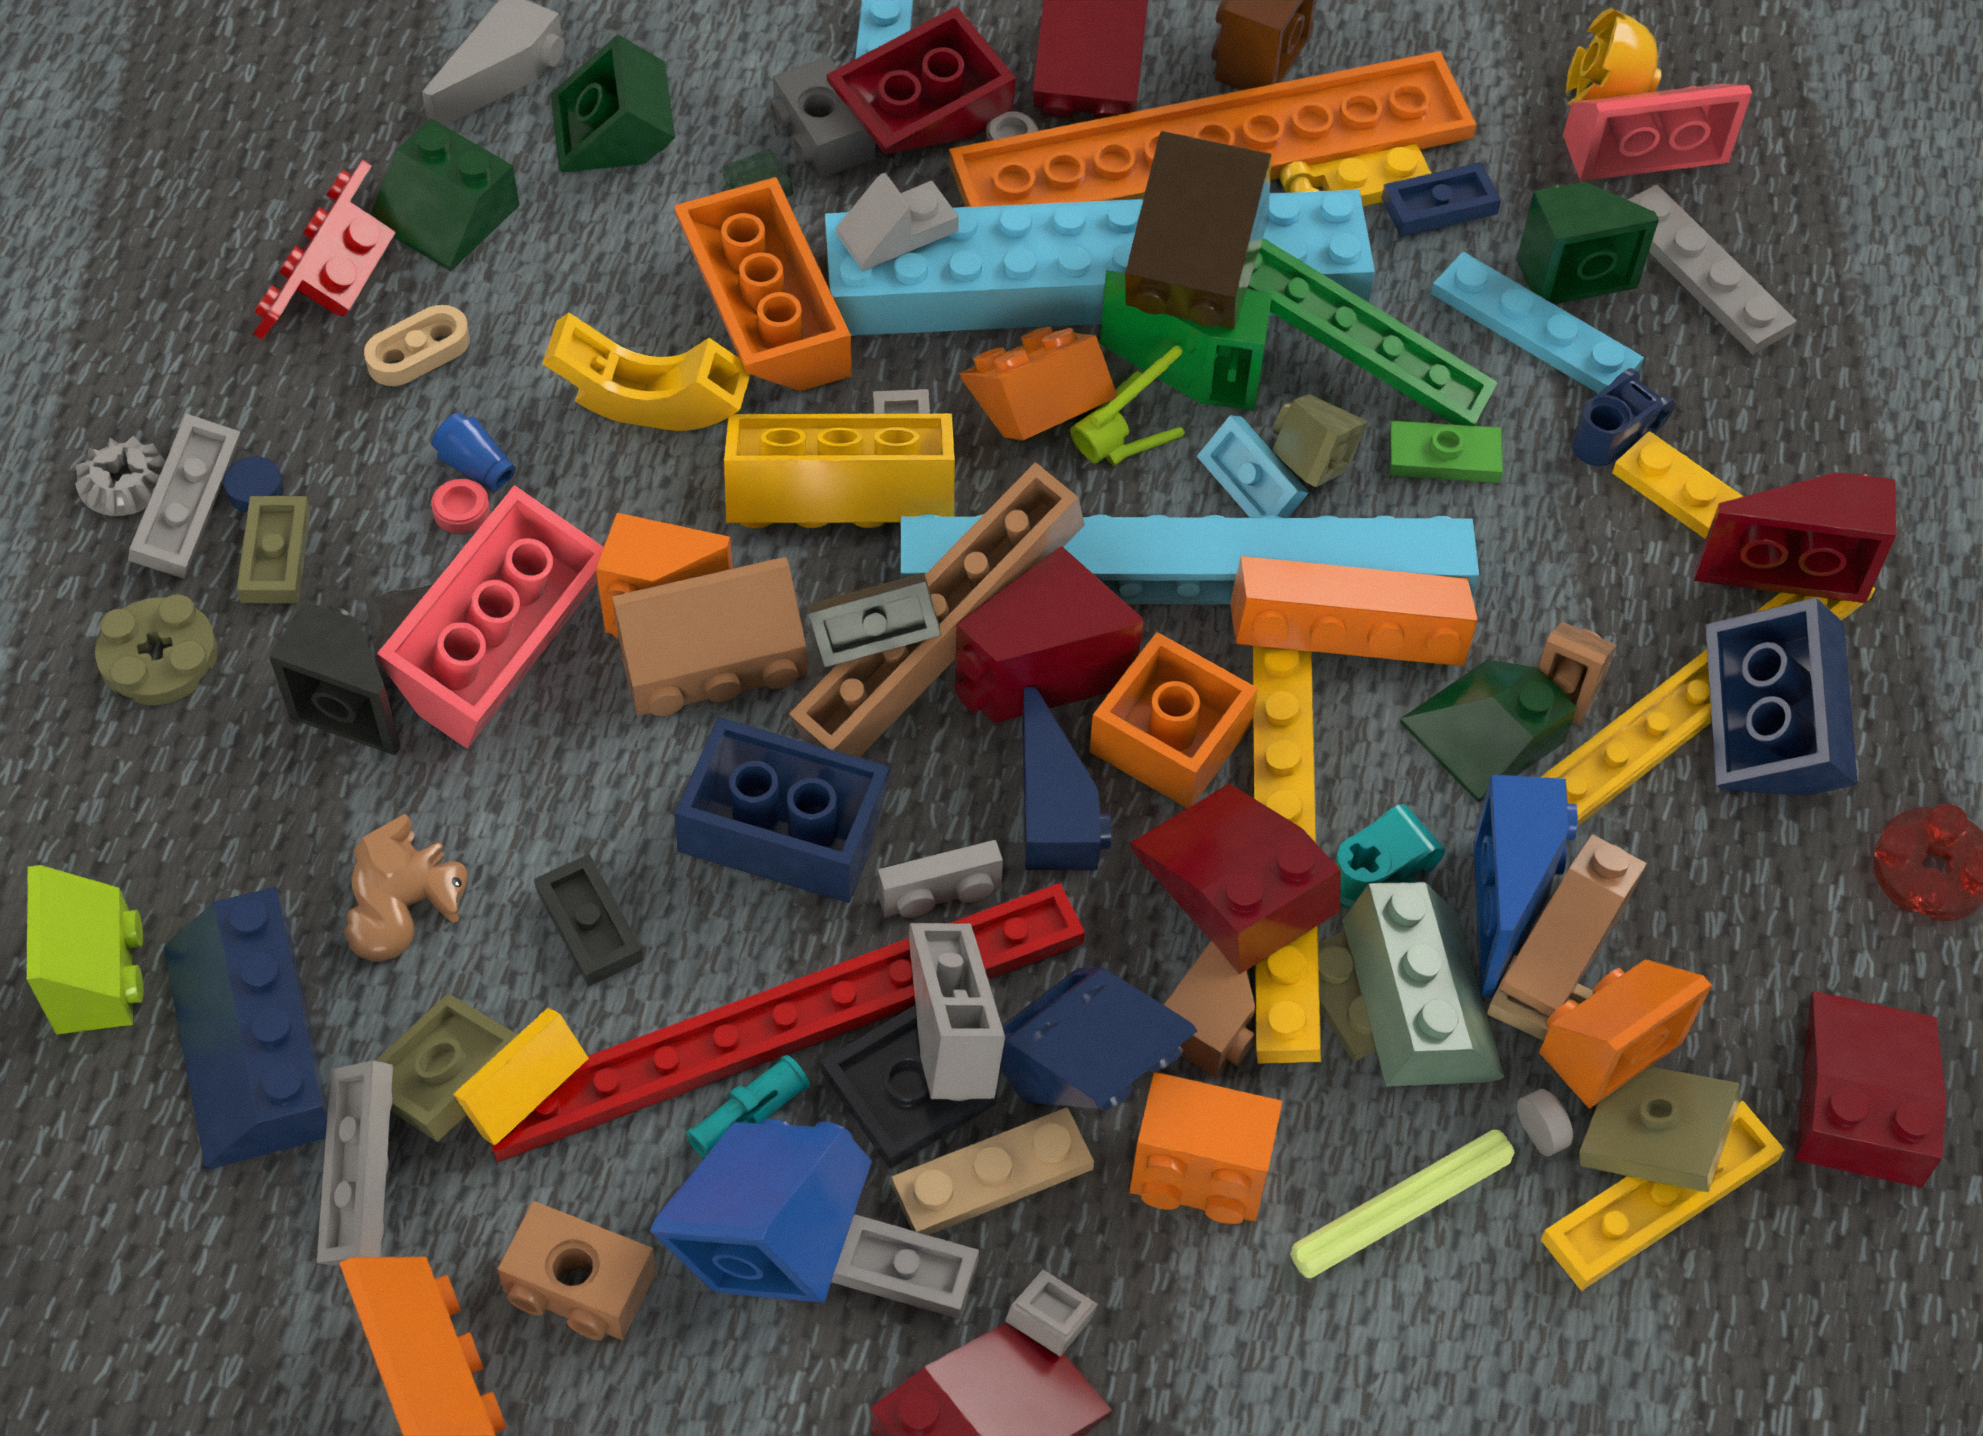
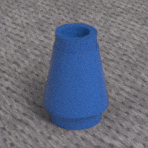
[431,412,516,492]

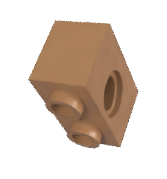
[497,1201,657,1340]

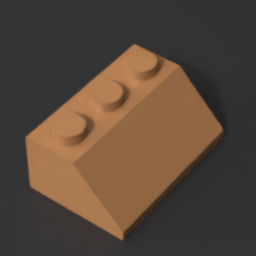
[612,557,808,716]

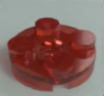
[1873,803,1983,921]

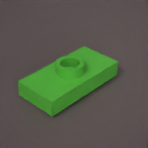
[1389,421,1503,483]

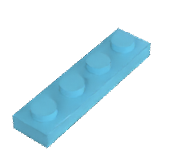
[1431,252,1644,393]

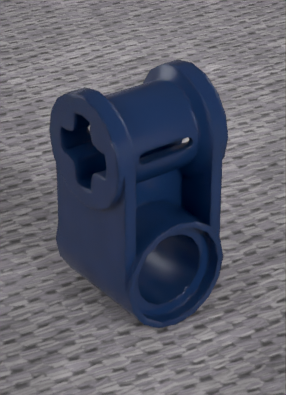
[1572,368,1675,466]

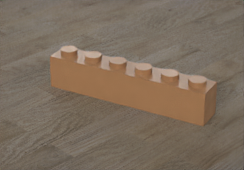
[789,462,1085,758]

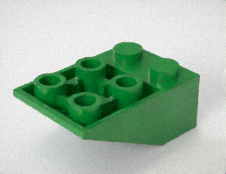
[1100,270,1272,411]

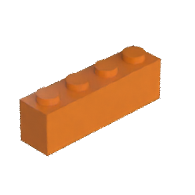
[1230,556,1478,666]

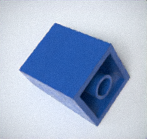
[650,1119,872,1303]

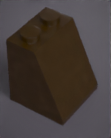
[1125,131,1272,329]

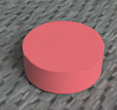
[431,479,490,534]

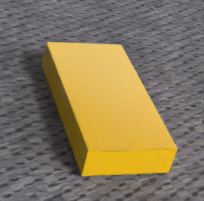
[453,1008,589,1145]

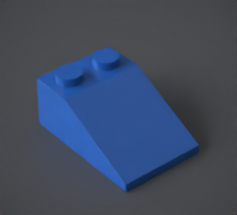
[1473,774,1578,998]

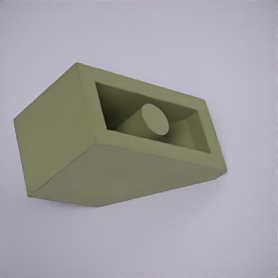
[1272,394,1368,487]

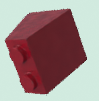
[1033,0,1149,119]
[955,546,1144,723]

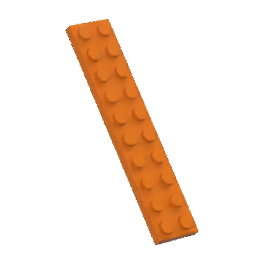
[949,51,1477,207]

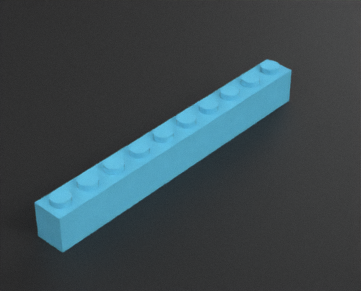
[901,514,1479,604]

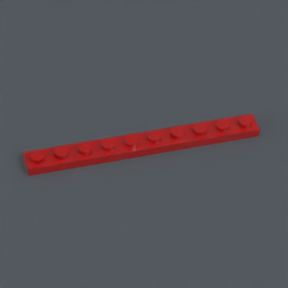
[489,883,1085,1163]

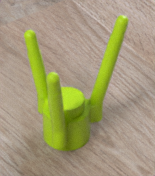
[1070,346,1185,466]

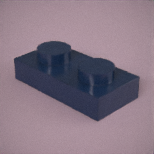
[1381,162,1501,237]

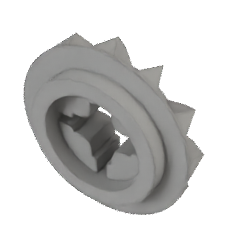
[75,436,165,516]

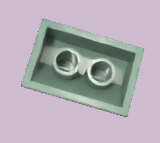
[1342,882,1504,1086]

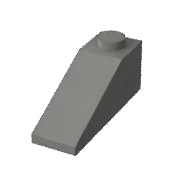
[422,0,565,126]
[909,923,1005,1101]

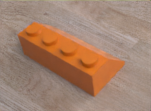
[674,177,852,392]
[339,1257,507,1436]

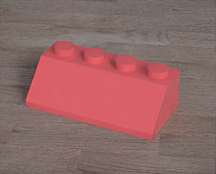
[376,485,604,749]

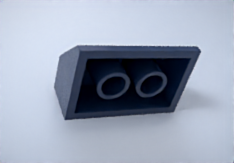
[1706,597,1858,795]
[674,717,890,903]

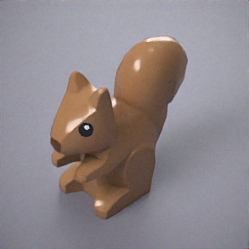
[343,814,468,962]

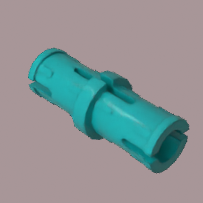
[685,1055,810,1159]

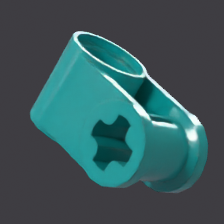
[1336,804,1446,909]

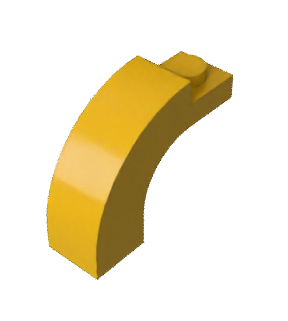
[542,312,750,431]

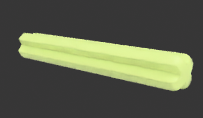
[1290,1130,1515,1278]

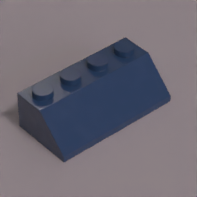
[164,886,328,1170]

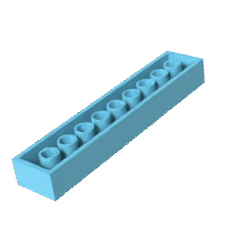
[825,190,1375,336]

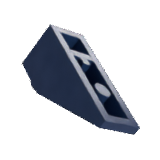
[1022,687,1111,870]

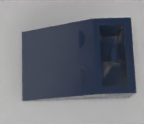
[1000,967,1198,1110]

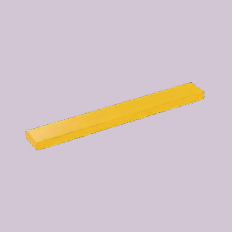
[1541,587,1875,827]

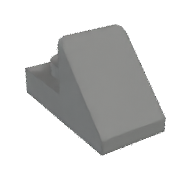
[836,173,959,271]

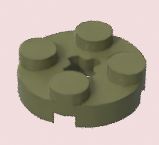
[95,594,218,705]

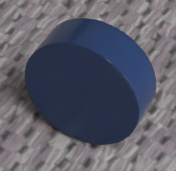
[223,456,284,512]

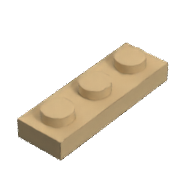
[891,1107,1094,1235]

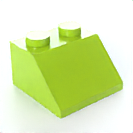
[27,865,144,1034]

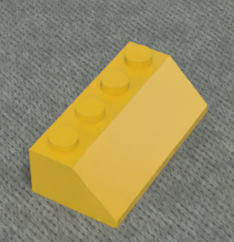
[724,414,955,528]

